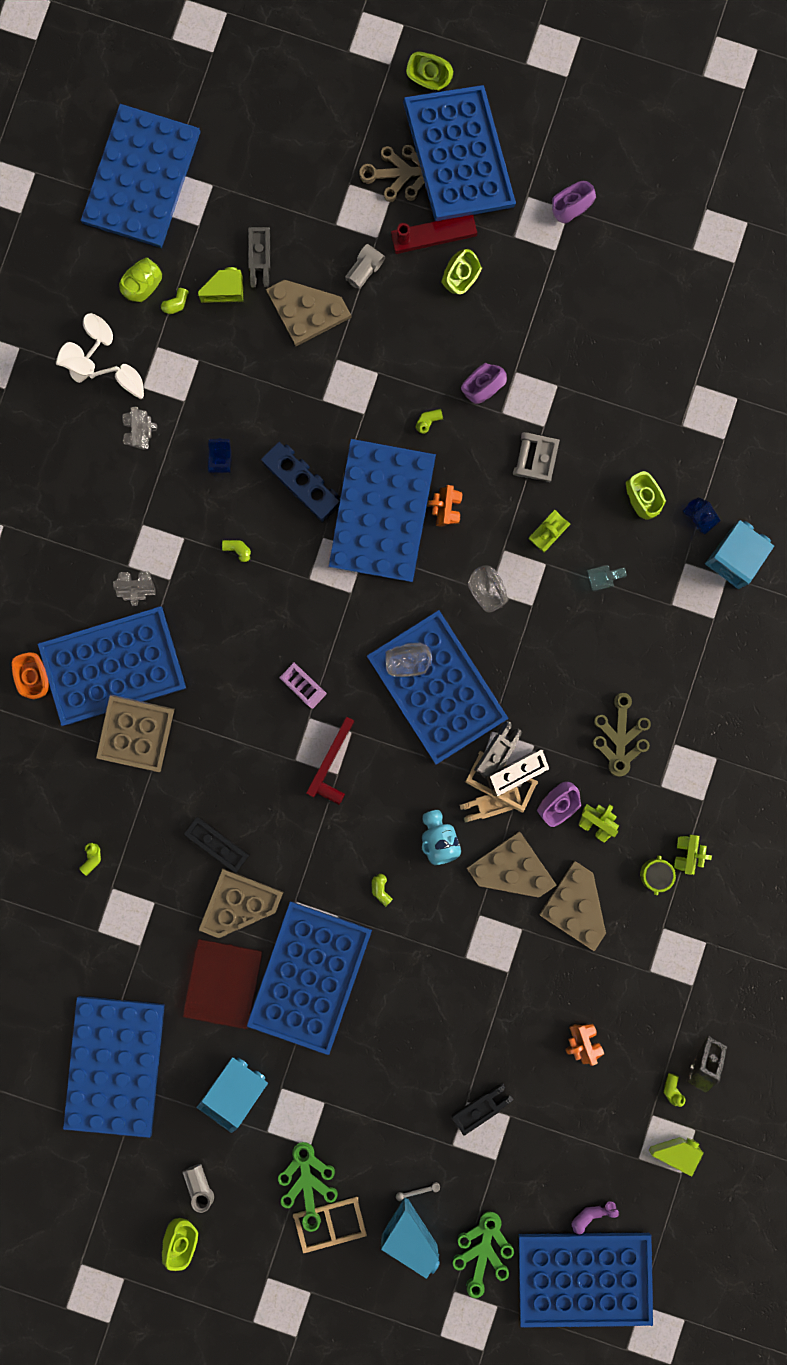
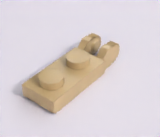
[460,786,522,822]

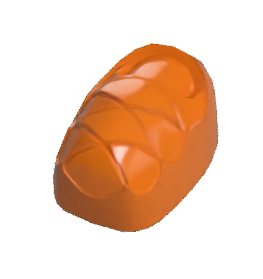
[12,652,49,699]

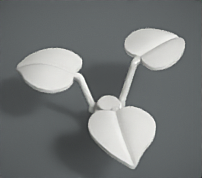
[56,313,144,399]

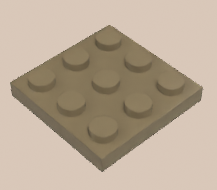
[96,695,175,772]

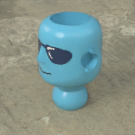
[422,810,461,865]

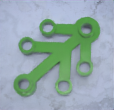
[278,1142,338,1232]
[453,1211,514,1298]

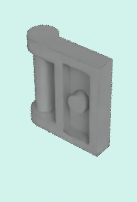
[513,432,560,482]

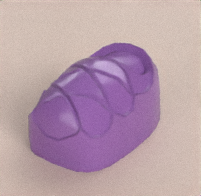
[552,181,596,224]
[461,363,507,404]
[537,782,581,827]

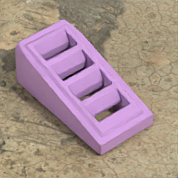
[279,663,327,708]

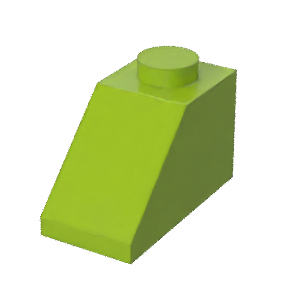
[198,267,243,303]
[649,1137,703,1177]

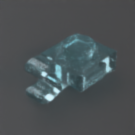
[587,565,627,592]

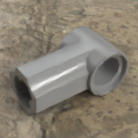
[345,244,385,289]
[183,1164,214,1213]

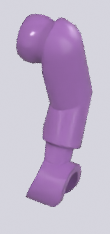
[572,1201,619,1235]

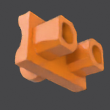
[427,485,462,527]
[565,1024,604,1066]

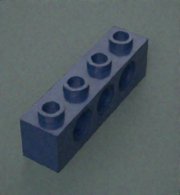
[261,442,340,523]

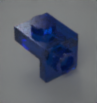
[208,438,232,473]
[683,497,721,534]

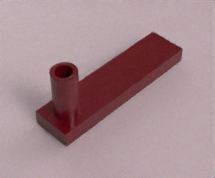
[391,215,477,254]
[306,717,355,805]

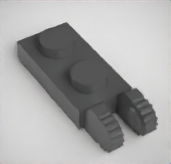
[248,227,270,287]
[474,721,522,779]

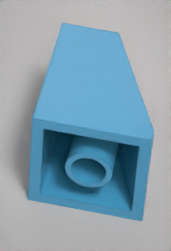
[705,520,774,589]
[196,1057,268,1133]
[381,1198,440,1279]

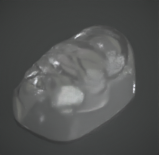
[468,565,508,613]
[385,643,432,677]

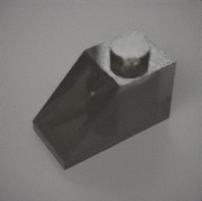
[687,1036,727,1093]

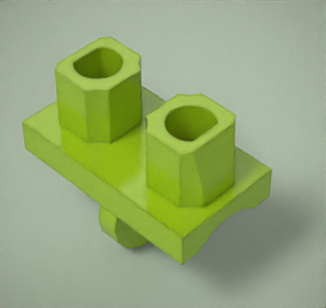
[528,510,570,553]
[579,804,619,842]
[674,835,712,875]

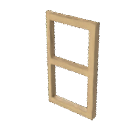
[466,751,538,813]
[293,1197,367,1253]

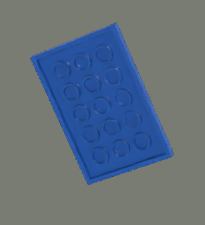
[403,85,516,221]
[81,104,200,248]
[329,439,436,582]
[38,606,187,726]
[367,610,509,764]
[247,901,372,1055]
[63,996,165,1138]
[519,1233,653,1327]

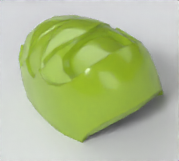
[406,52,453,90]
[441,249,482,294]
[119,258,162,302]
[626,471,666,520]
[161,1218,198,1271]

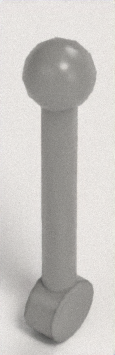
[396,1182,440,1201]

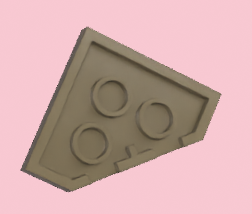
[266,280,351,346]
[466,831,557,897]
[539,861,606,951]
[199,869,284,938]

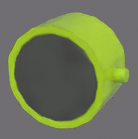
[640,855,676,895]

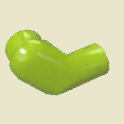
[161,288,189,314]
[416,409,443,434]
[222,540,251,562]
[79,843,101,876]
[372,874,393,907]
[664,1073,685,1107]

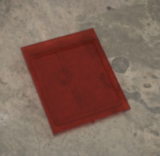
[183,939,262,1029]

